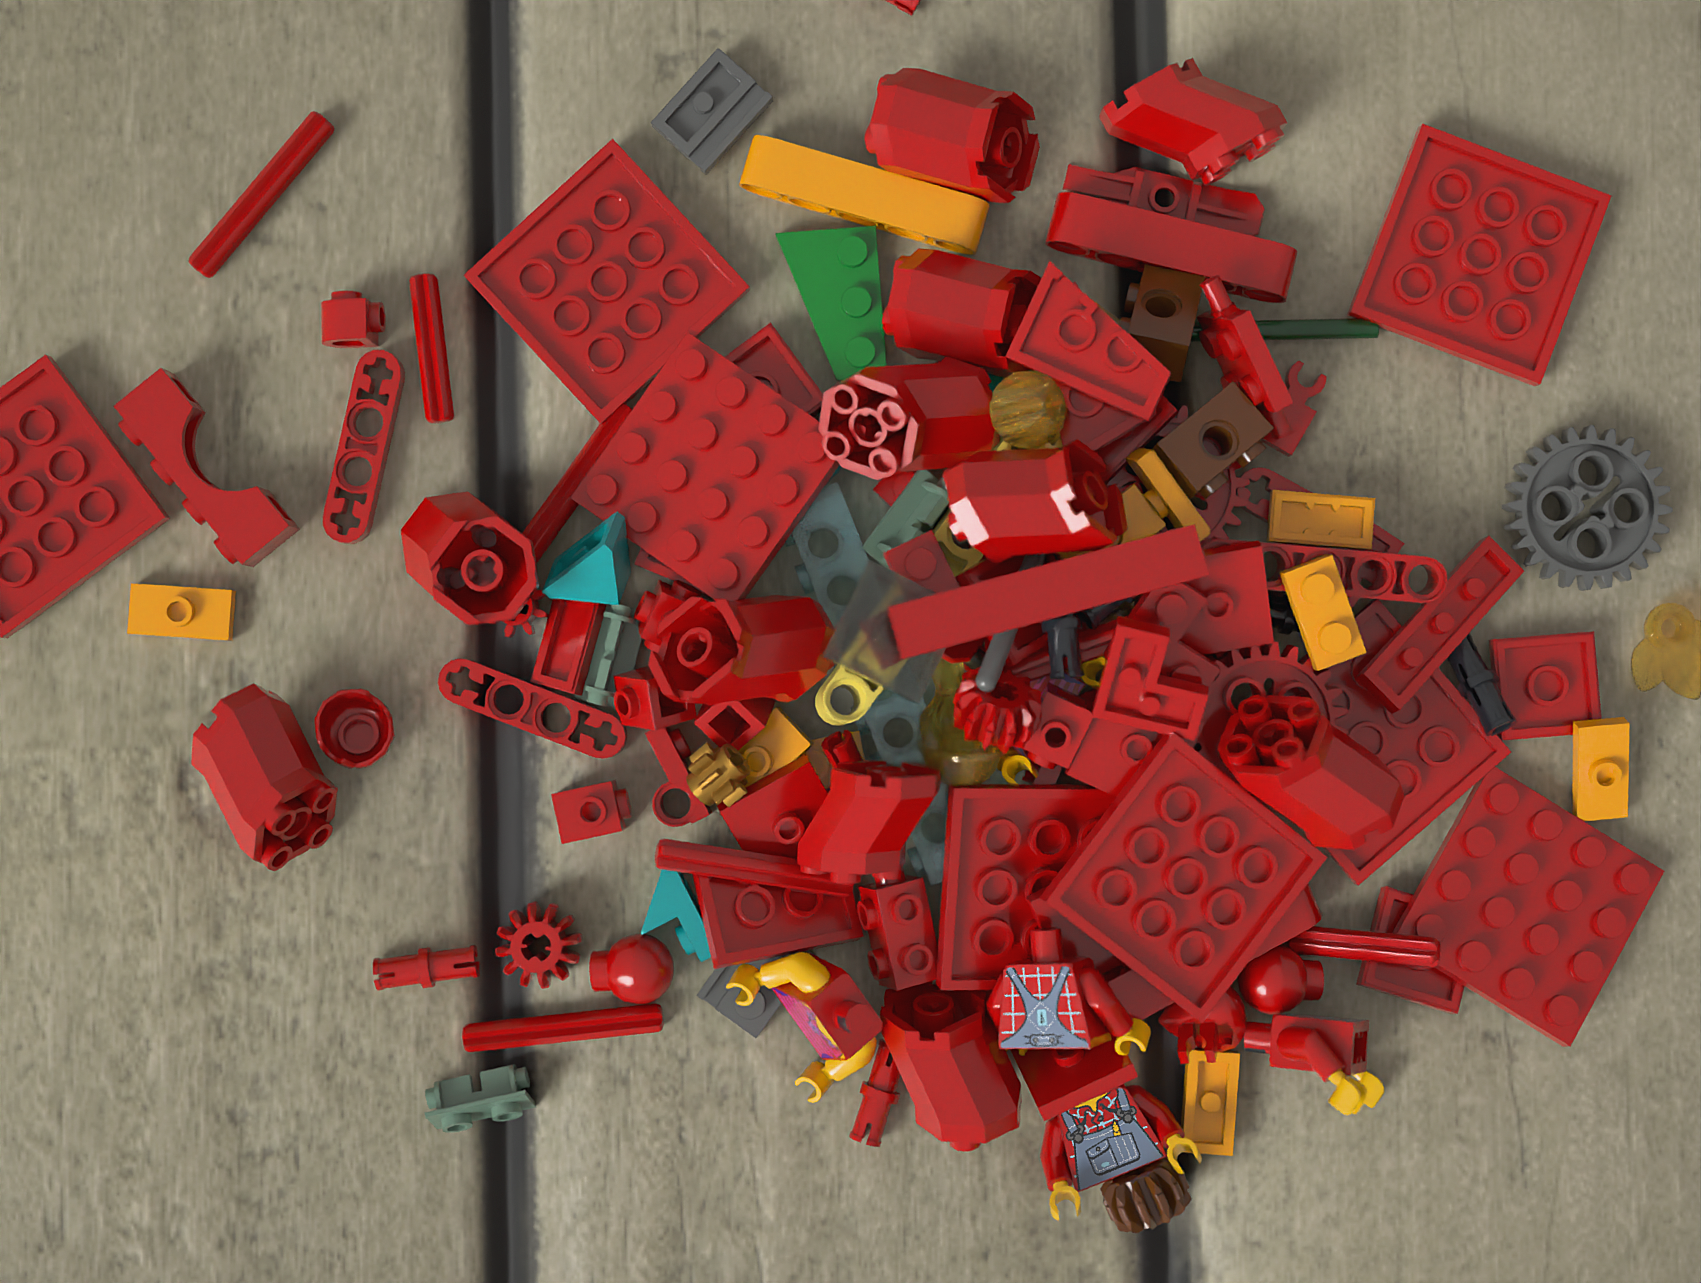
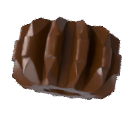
[1100,1157,1192,1233]

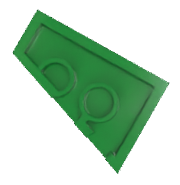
[775,226,886,382]

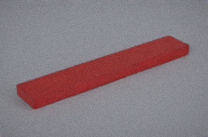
[887,524,1209,660]

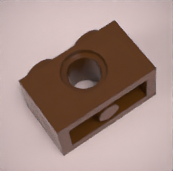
[1119,264,1205,382]
[1152,381,1273,500]

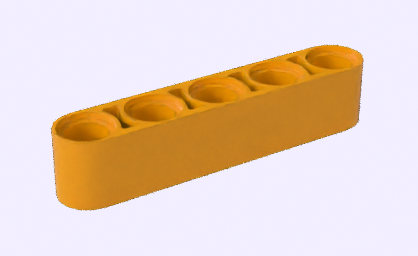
[739,135,990,255]

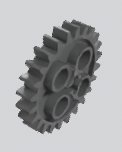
[1502,425,1673,591]

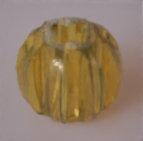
[989,371,1066,448]

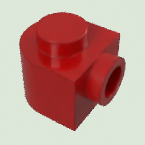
[321,291,386,348]

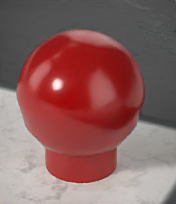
[589,933,674,1004]
[1238,945,1324,1015]

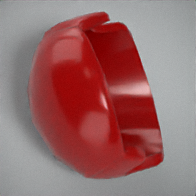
[314,688,395,769]

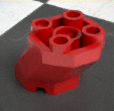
[1099,58,1287,186]
[865,68,1040,203]
[882,248,1041,381]
[818,356,1007,480]
[943,439,1128,563]
[401,491,539,626]
[648,595,839,705]
[191,683,338,871]
[1217,695,1404,850]
[797,760,941,884]
[880,981,1022,1151]

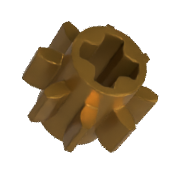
[686,742,750,807]

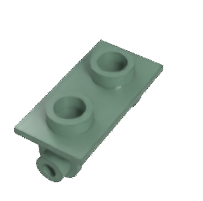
[861,470,949,573]
[574,604,642,708]
[425,1064,536,1133]

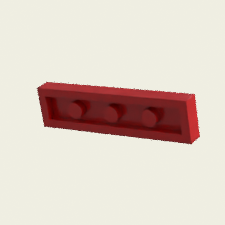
[1355,535,1524,714]

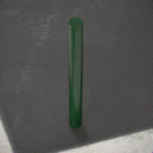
[1190,318,1379,342]

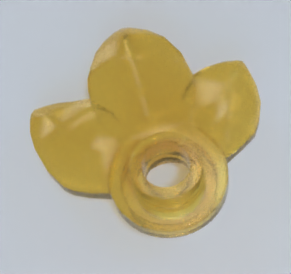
[1631,603,1701,700]

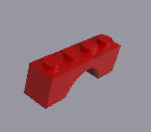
[113,368,300,567]

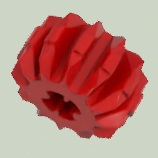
[953,668,1043,754]
[495,901,583,989]

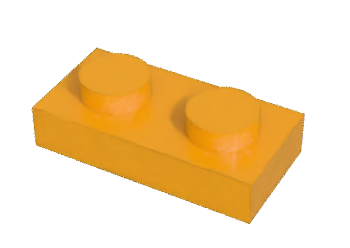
[1279,554,1367,671]
[1181,1048,1240,1156]

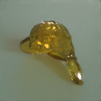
[918,654,1009,787]

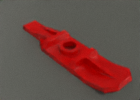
[1062,164,1265,237]

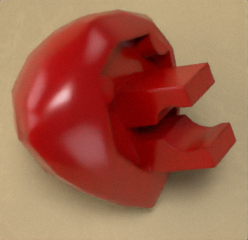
[1158,986,1247,1064]

